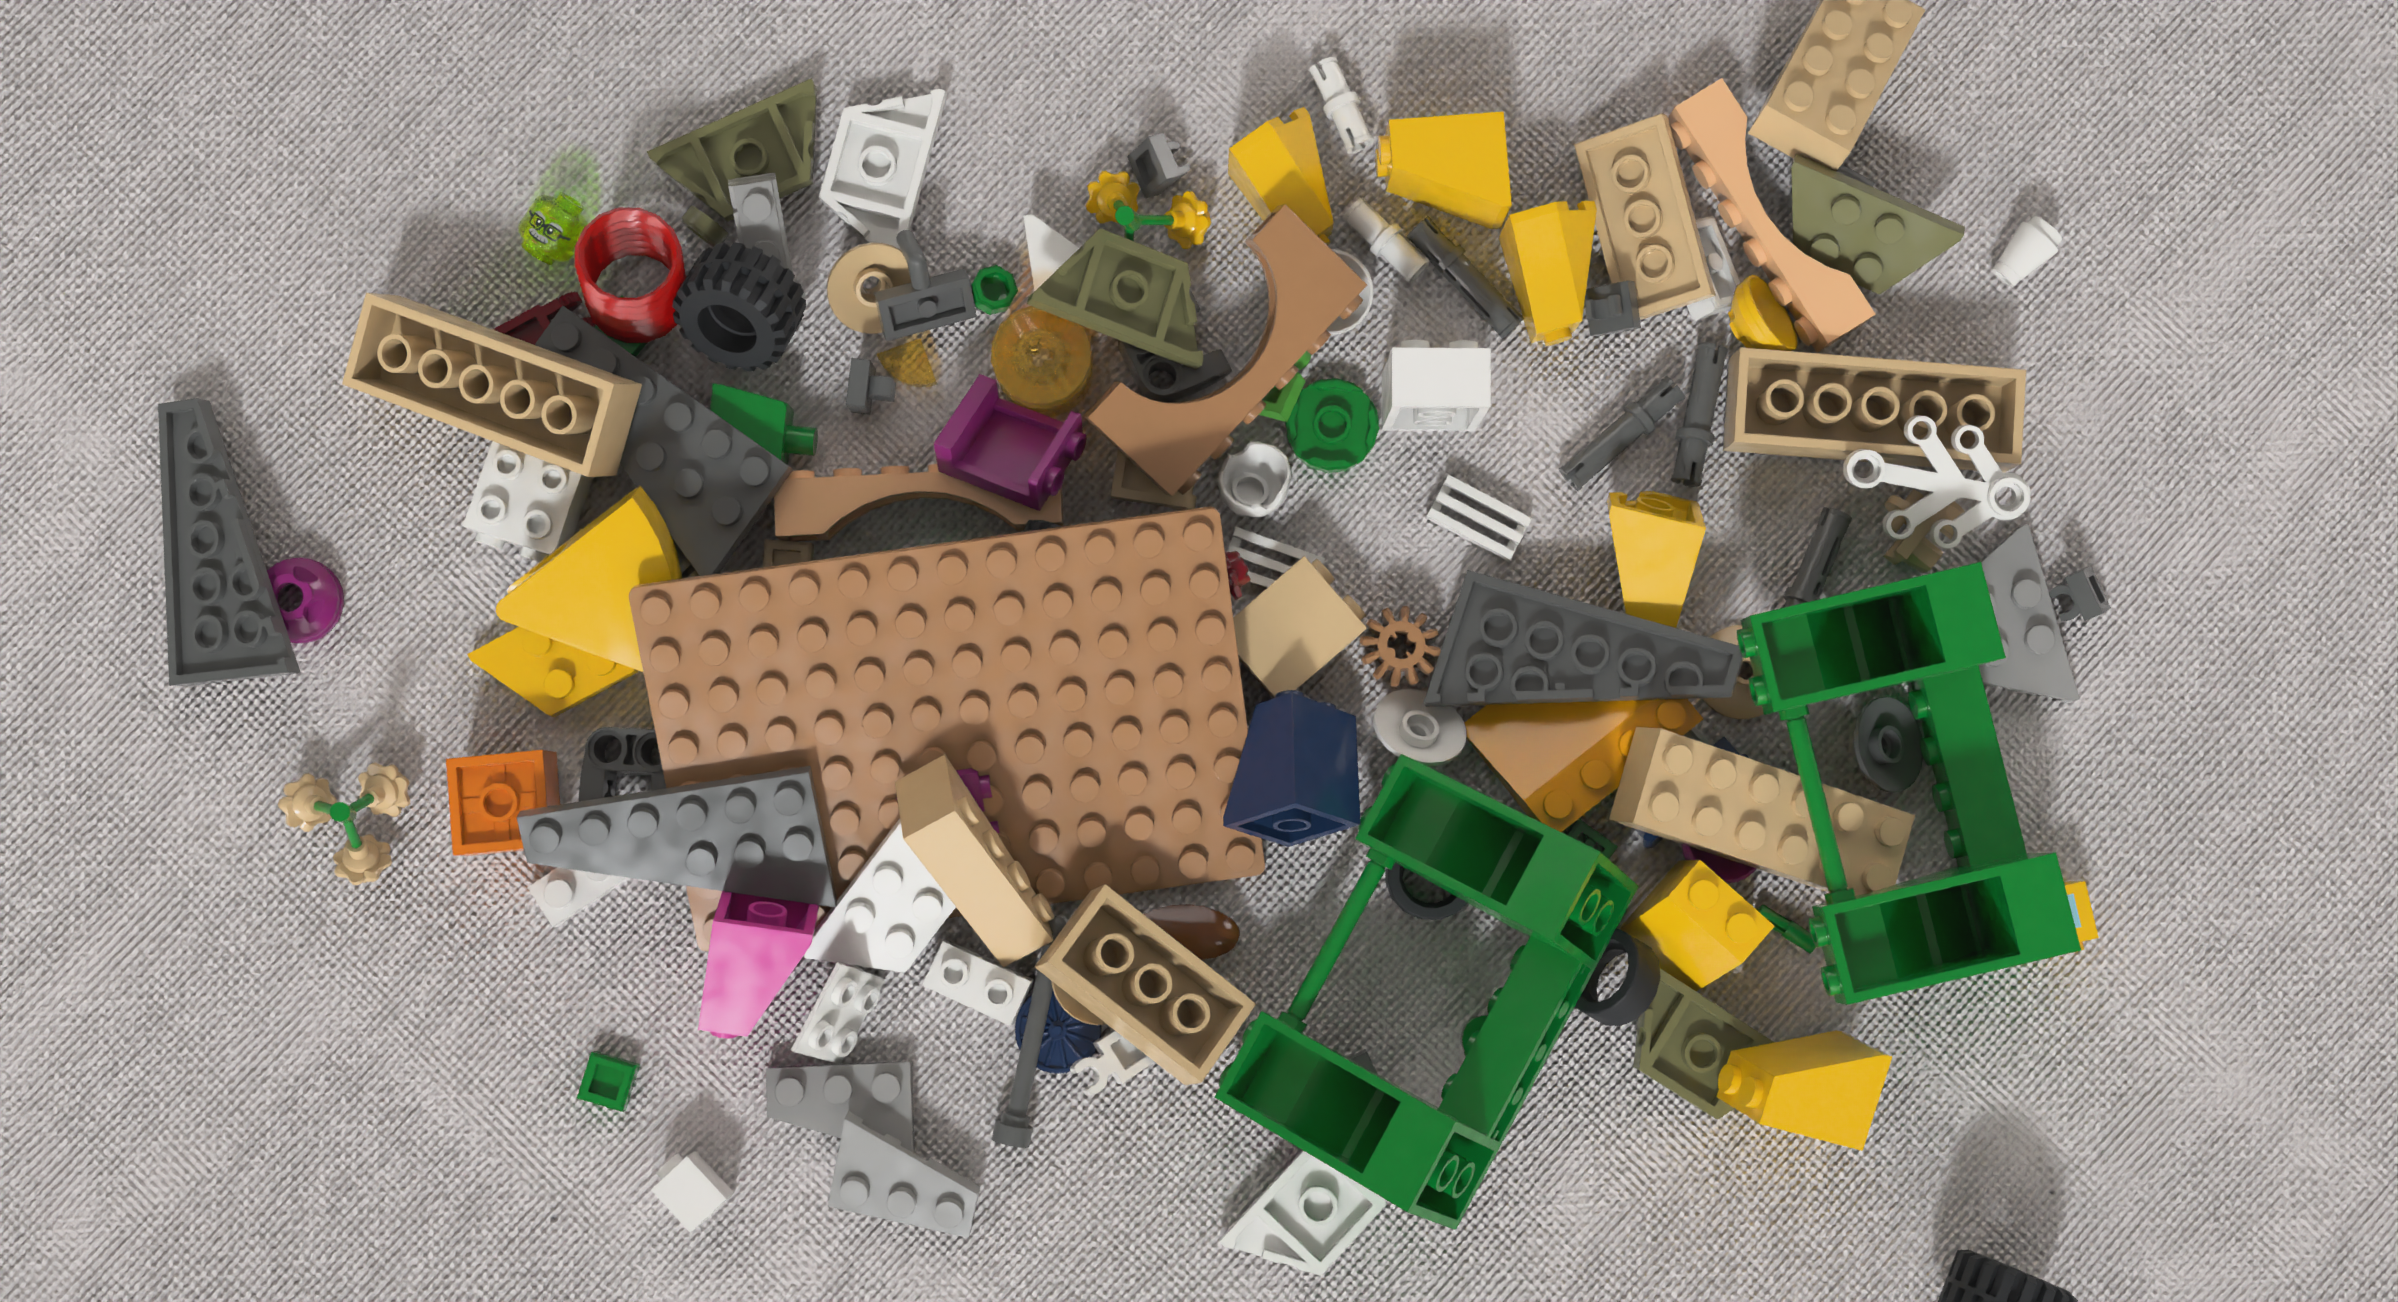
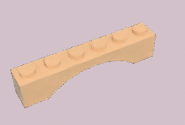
[1668,78,1876,353]
[774,464,1064,542]

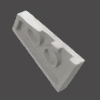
[766,1061,915,1154]
[828,1111,981,1238]

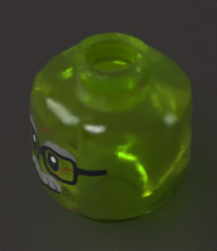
[517,192,588,265]

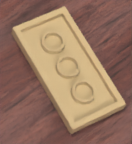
[1574,113,1716,320]

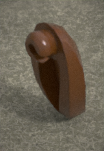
[1144,904,1240,960]

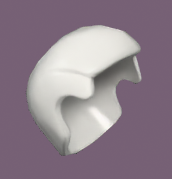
[1217,441,1292,517]

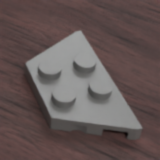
[1979,524,2080,702]

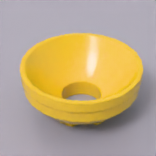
[1728,275,1797,351]

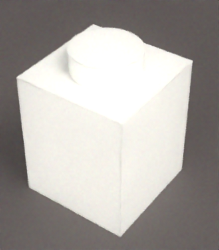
[651,1151,734,1233]

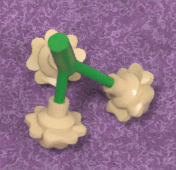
[278,762,411,886]

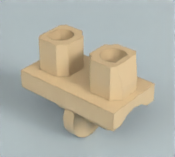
[1883,489,1965,573]

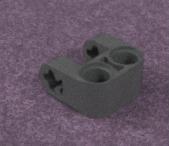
[1118,289,1232,403]
[579,727,666,802]

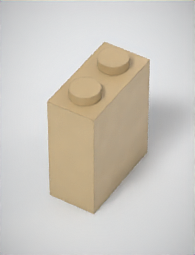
[1233,556,1367,698]

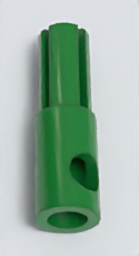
[1757,904,1816,954]

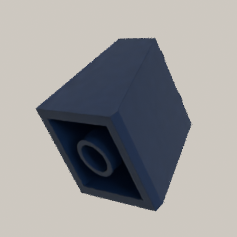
[1223,690,1361,847]

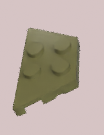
[647,78,817,222]
[1791,154,1965,295]
[1027,228,1204,370]
[1633,969,1774,1120]

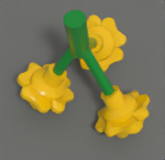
[1086,171,1211,249]

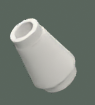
[1992,216,2063,287]

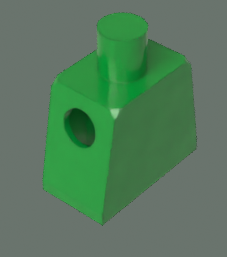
[710,384,818,465]

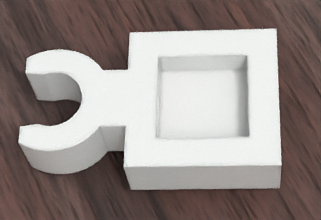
[1070,1029,1155,1095]

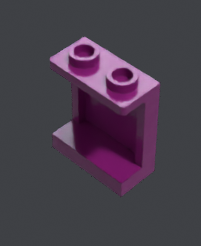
[934,374,1087,511]

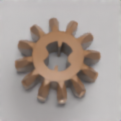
[1359,606,1441,687]

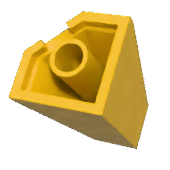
[1228,107,1334,246]
[1499,201,1597,346]
[1607,491,1706,628]

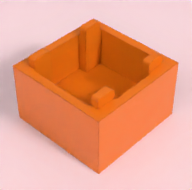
[446,750,560,856]

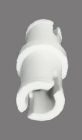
[1309,57,1374,154]
[1342,197,1430,283]

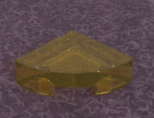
[876,338,938,387]

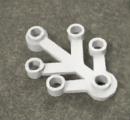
[1843,415,2031,549]

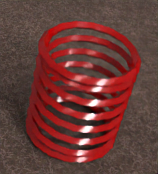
[575,207,686,343]

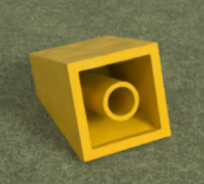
[1375,111,1512,229]
[1619,860,1775,992]
[1716,1030,1892,1151]

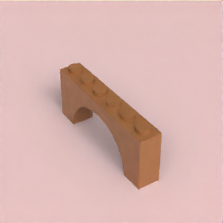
[1083,204,1367,497]

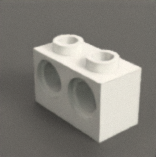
[922,940,1034,1026]

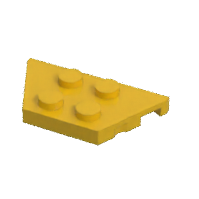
[467,627,638,718]

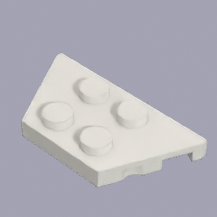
[819,89,947,249]
[803,818,956,973]
[1219,1150,1387,1276]

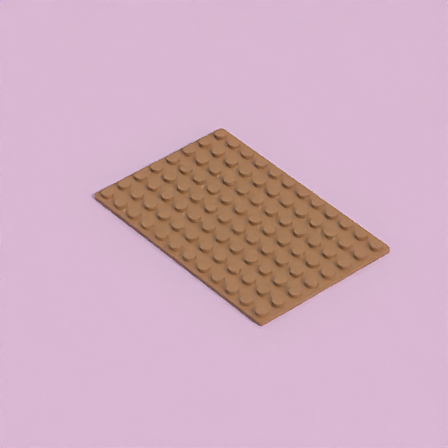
[629,506,1265,952]

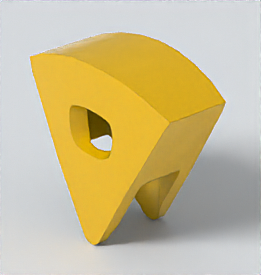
[496,485,682,672]

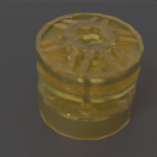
[991,306,1094,418]

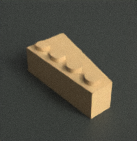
[895,754,1054,968]

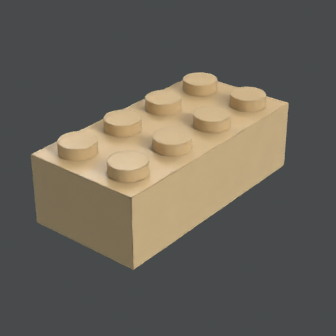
[1748,0,1926,171]
[1035,884,1256,1085]

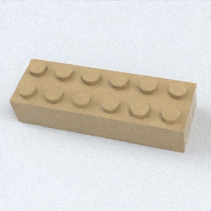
[342,293,642,477]
[1723,347,2026,472]
[1609,727,1915,896]

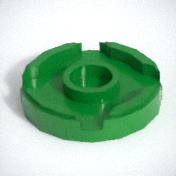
[1285,378,1379,473]

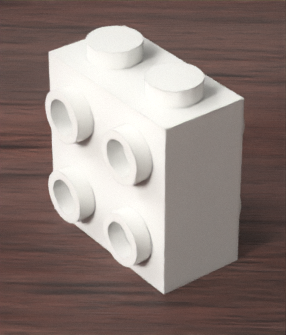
[463,441,593,562]

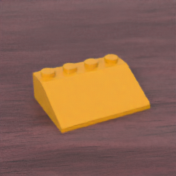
[1464,699,1703,832]

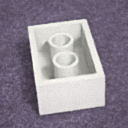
[1382,340,1491,431]

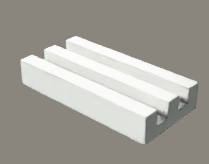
[1426,474,1532,562]
[1227,527,1325,589]

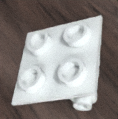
[791,962,885,1064]

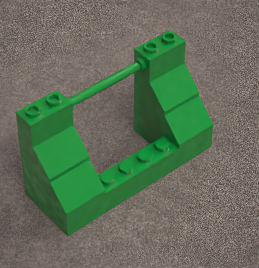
[1737,562,2081,1005]
[1214,754,1639,1230]

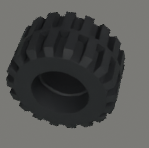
[672,242,806,371]
[1938,1249,2078,1302]

